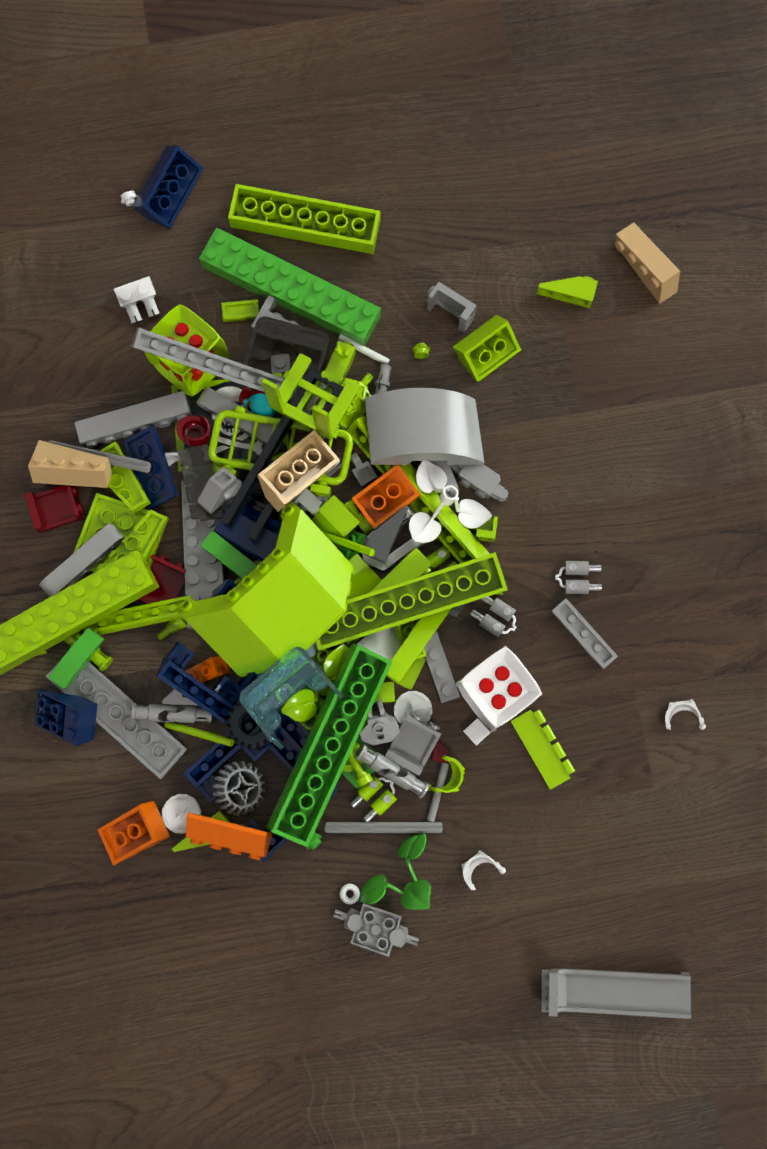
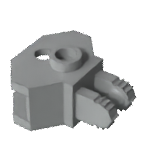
[360,699,400,745]

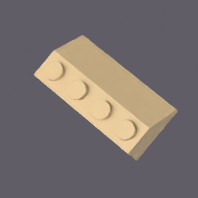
[257,430,340,512]

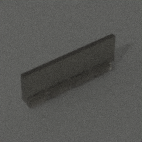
[178,444,223,522]

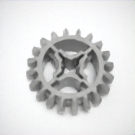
[213,761,266,816]

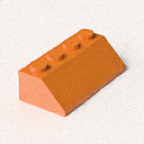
[185,813,272,860]

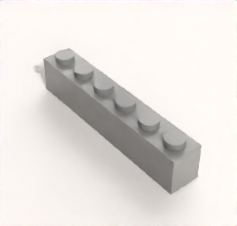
[74,391,192,449]

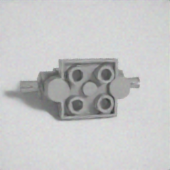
[333,903,419,957]

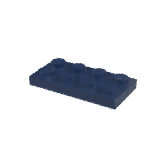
[123,426,179,510]

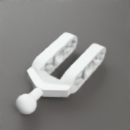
[363,506,425,572]

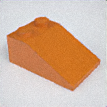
[352,465,420,529]
[97,801,170,866]

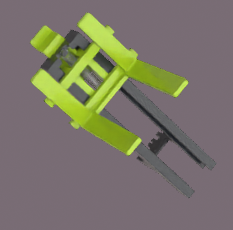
[221,354,360,543]

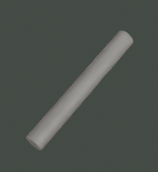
[427,763,449,822]

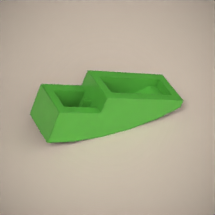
[49,628,105,689]

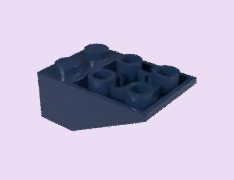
[35,689,97,746]

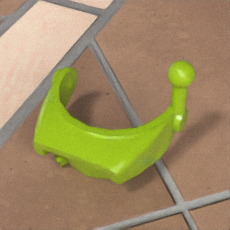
[428,755,465,793]

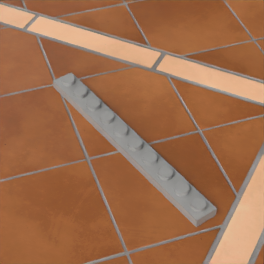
[131,327,299,401]

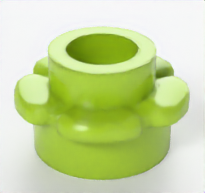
[412,343,431,359]

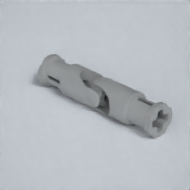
[131,703,212,724]
[354,744,429,799]

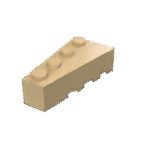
[615,223,680,304]
[28,440,112,488]

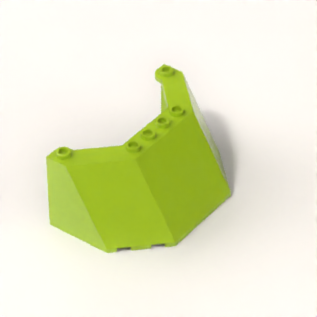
[176,501,355,677]

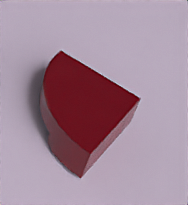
[432,742,451,764]

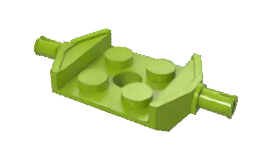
[319,372,374,439]

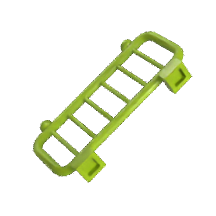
[208,406,353,498]

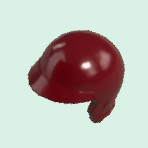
[176,415,212,448]

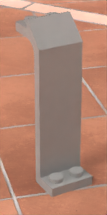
[541,968,691,1019]

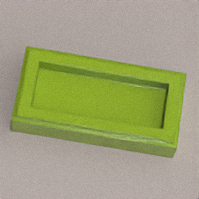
[221,299,260,322]

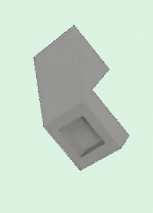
[197,467,238,514]

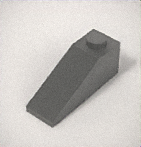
[363,507,408,564]

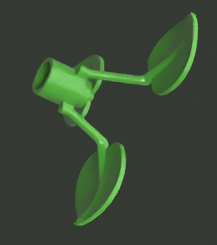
[358,833,431,910]

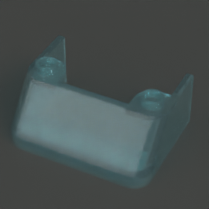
[240,647,343,749]

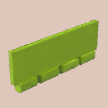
[511,709,575,790]

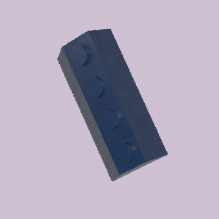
[132,145,204,229]
[213,504,281,561]

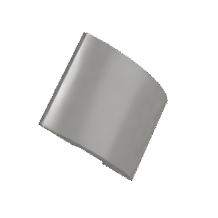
[365,388,484,465]

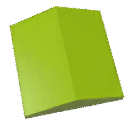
[312,495,361,548]

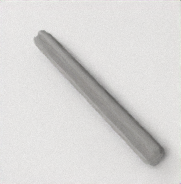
[48,440,151,473]
[325,822,443,833]

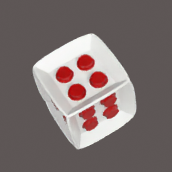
[456,646,542,732]

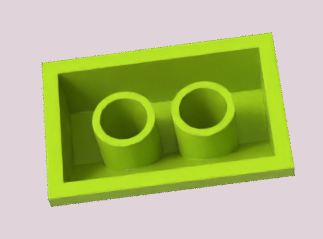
[453,315,521,382]

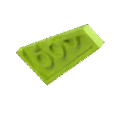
[97,510,169,570]

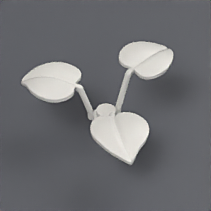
[409,461,492,543]

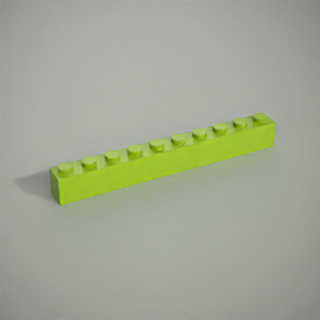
[347,415,490,563]

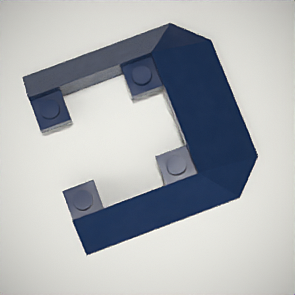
[156,579,307,726]
[183,706,338,863]

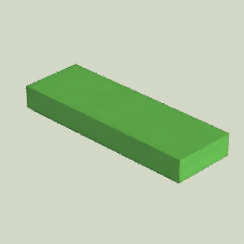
[200,530,257,579]

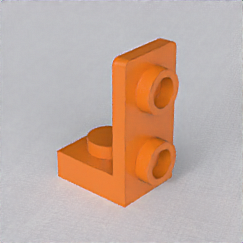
[186,656,232,684]

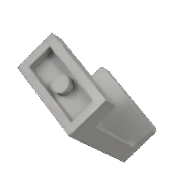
[426,282,477,333]
[385,712,442,776]

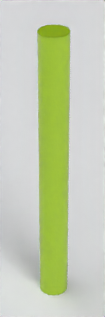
[321,530,375,556]
[164,722,234,747]

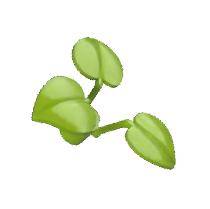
[281,643,349,722]

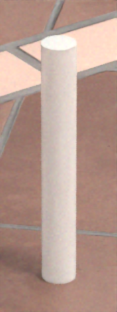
[338,334,390,365]

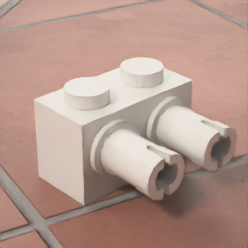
[114,276,160,324]

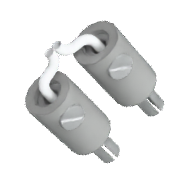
[555,561,602,594]
[470,596,517,637]

